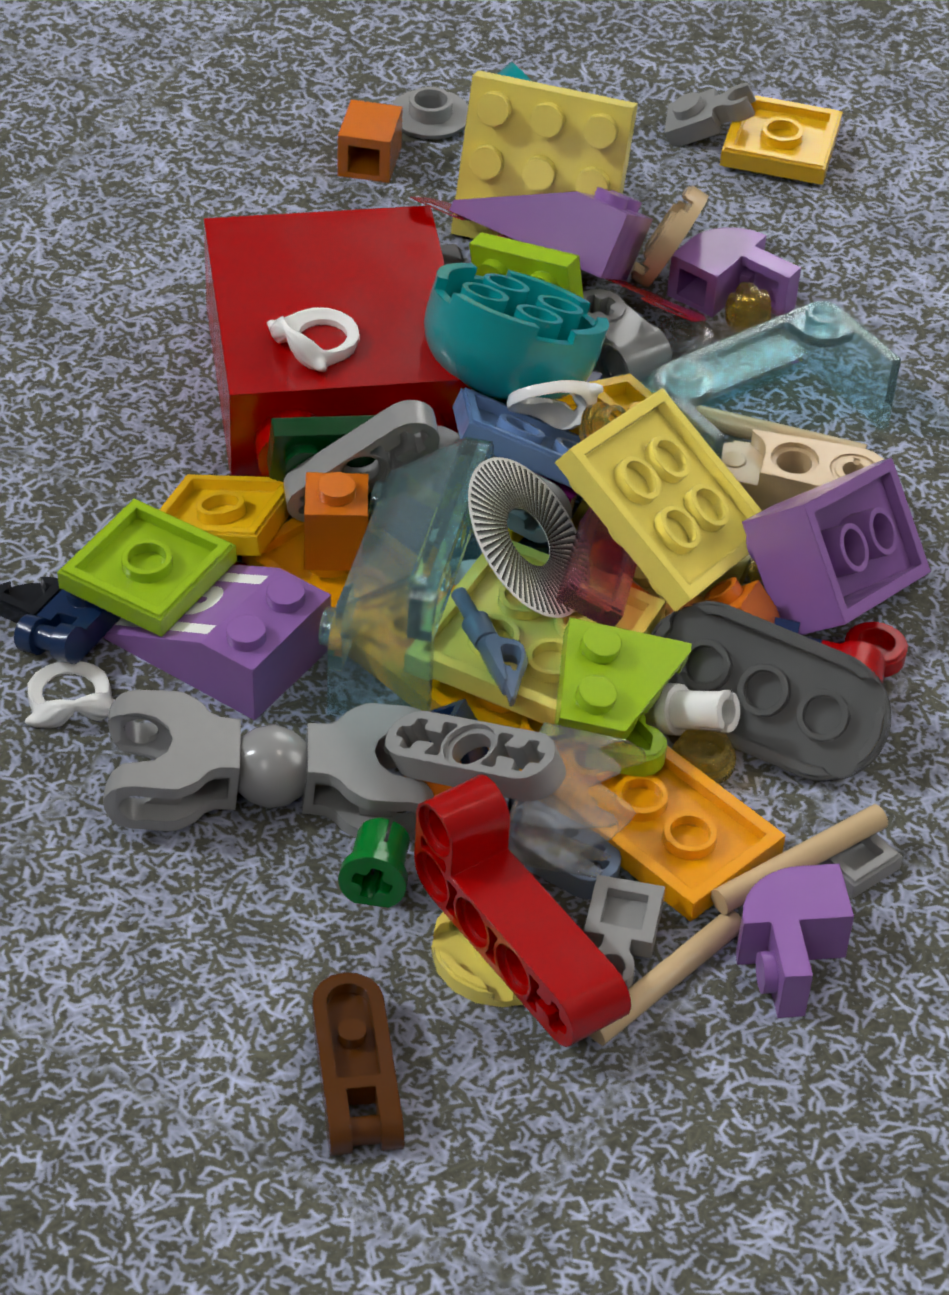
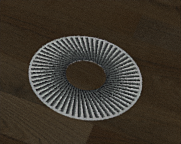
[468,457,587,618]

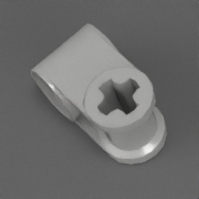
[583,289,672,383]

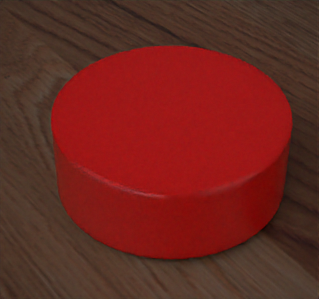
[845,622,908,678]

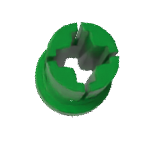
[338,818,410,908]

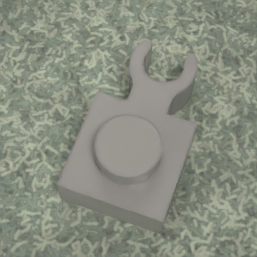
[664,83,756,147]
[584,874,665,988]

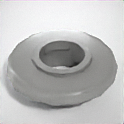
[391,86,468,140]

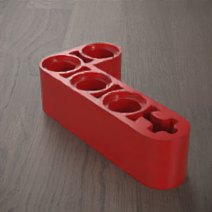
[414,774,631,1047]

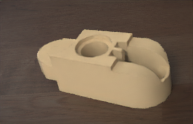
[712,429,884,511]

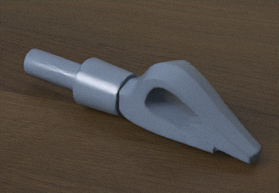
[451,587,528,707]

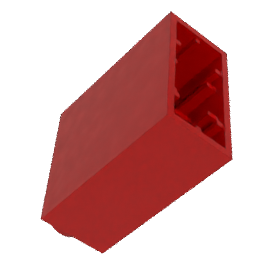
[204,205,471,478]

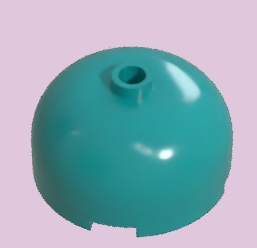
[424,263,609,404]

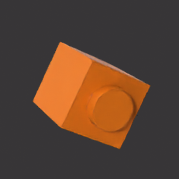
[337,99,403,183]
[304,472,369,571]

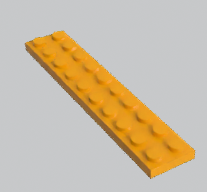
[242,518,786,922]

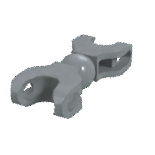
[103,690,434,841]

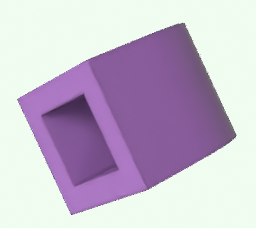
[667,227,801,318]
[736,863,854,1018]

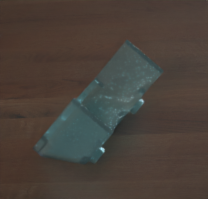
[637,301,901,459]
[318,437,494,718]

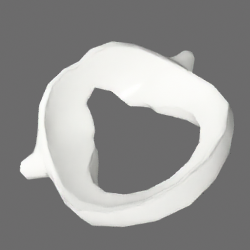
[267,308,360,372]
[507,380,604,431]
[25,661,115,728]

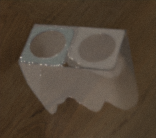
[508,722,647,878]

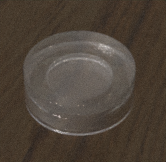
[658,314,714,362]

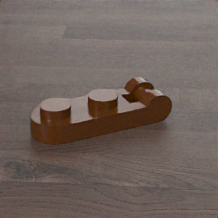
[312,972,404,1156]

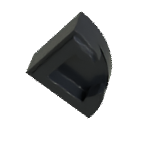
[0,577,62,623]

